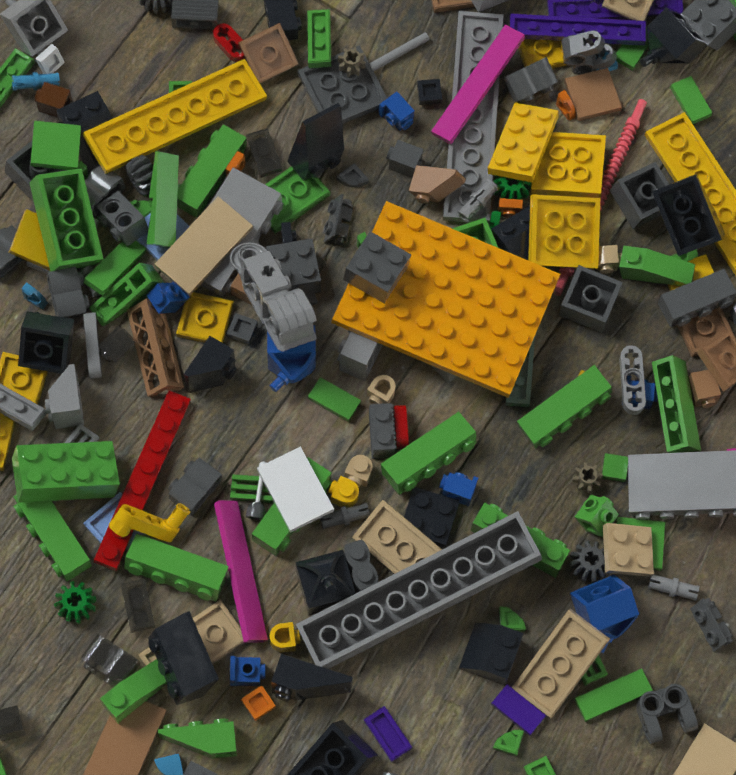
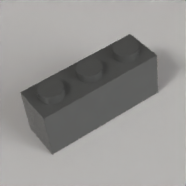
[658,269,736,328]

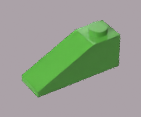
[619,246,695,286]
[89,263,165,326]
[100,659,167,724]

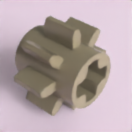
[338,47,366,77]
[572,462,603,494]

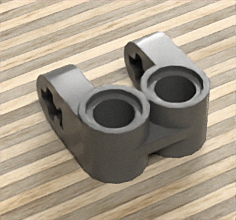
[562,30,617,75]
[636,684,698,744]

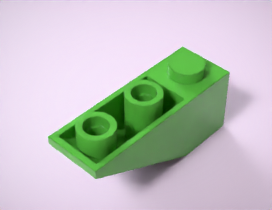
[158,718,237,759]

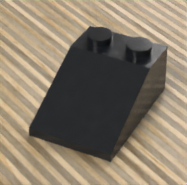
[56,91,113,175]
[287,103,344,181]
[652,174,725,256]
[271,654,353,702]
[287,720,378,775]

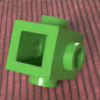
[574,495,619,537]

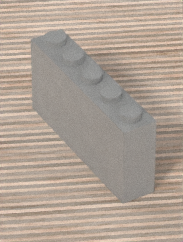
[201,167,284,298]
[628,450,736,520]

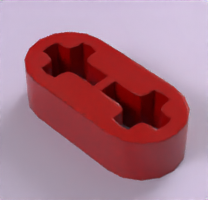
[213,23,246,62]
[394,405,409,450]

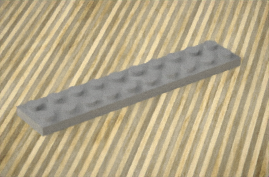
[443,11,503,224]

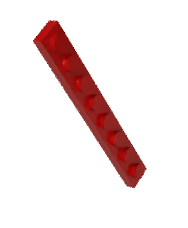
[94,390,191,571]

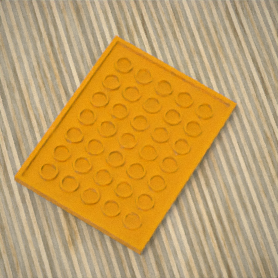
[331,201,560,398]

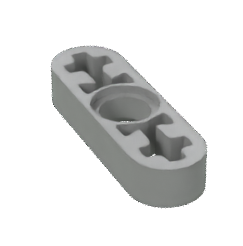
[84,312,102,379]
[619,346,646,415]

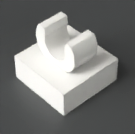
[35,44,65,74]

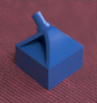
[267,325,316,392]
[570,575,639,653]

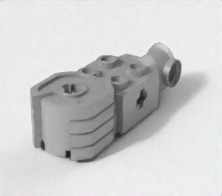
[230,242,317,352]

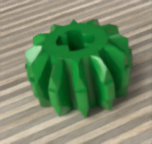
[493,175,532,200]
[54,581,97,624]

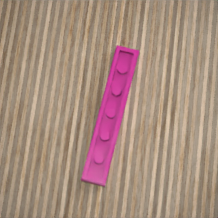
[431,25,525,145]
[214,500,268,643]

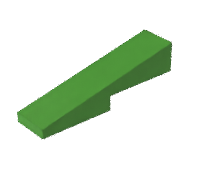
[146,151,179,248]

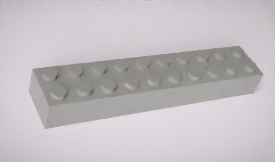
[296,511,542,669]

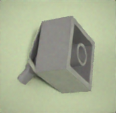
[0,0,68,57]

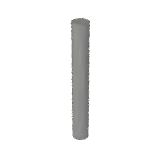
[369,32,429,71]

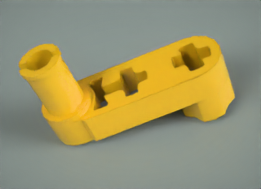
[109,503,190,542]

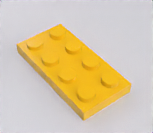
[488,102,559,183]

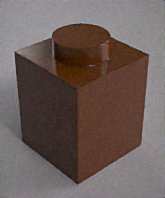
[35,82,72,118]

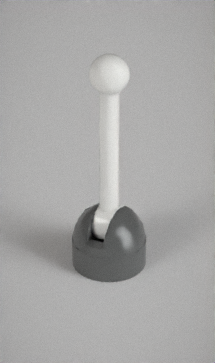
[246,461,267,520]

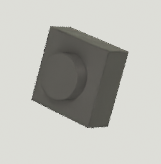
[227,313,258,344]

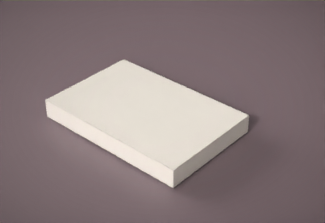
[257,446,334,533]

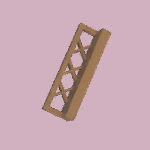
[127,299,184,397]

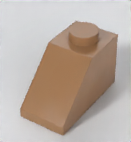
[409,165,466,204]

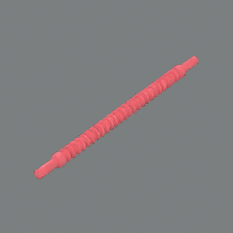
[553,99,647,296]

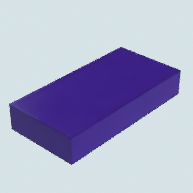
[491,684,546,736]
[364,706,412,762]

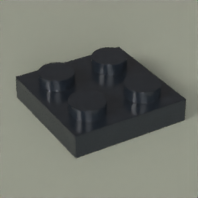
[404,487,460,548]

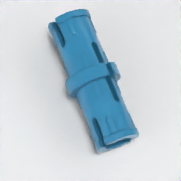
[12,72,60,91]

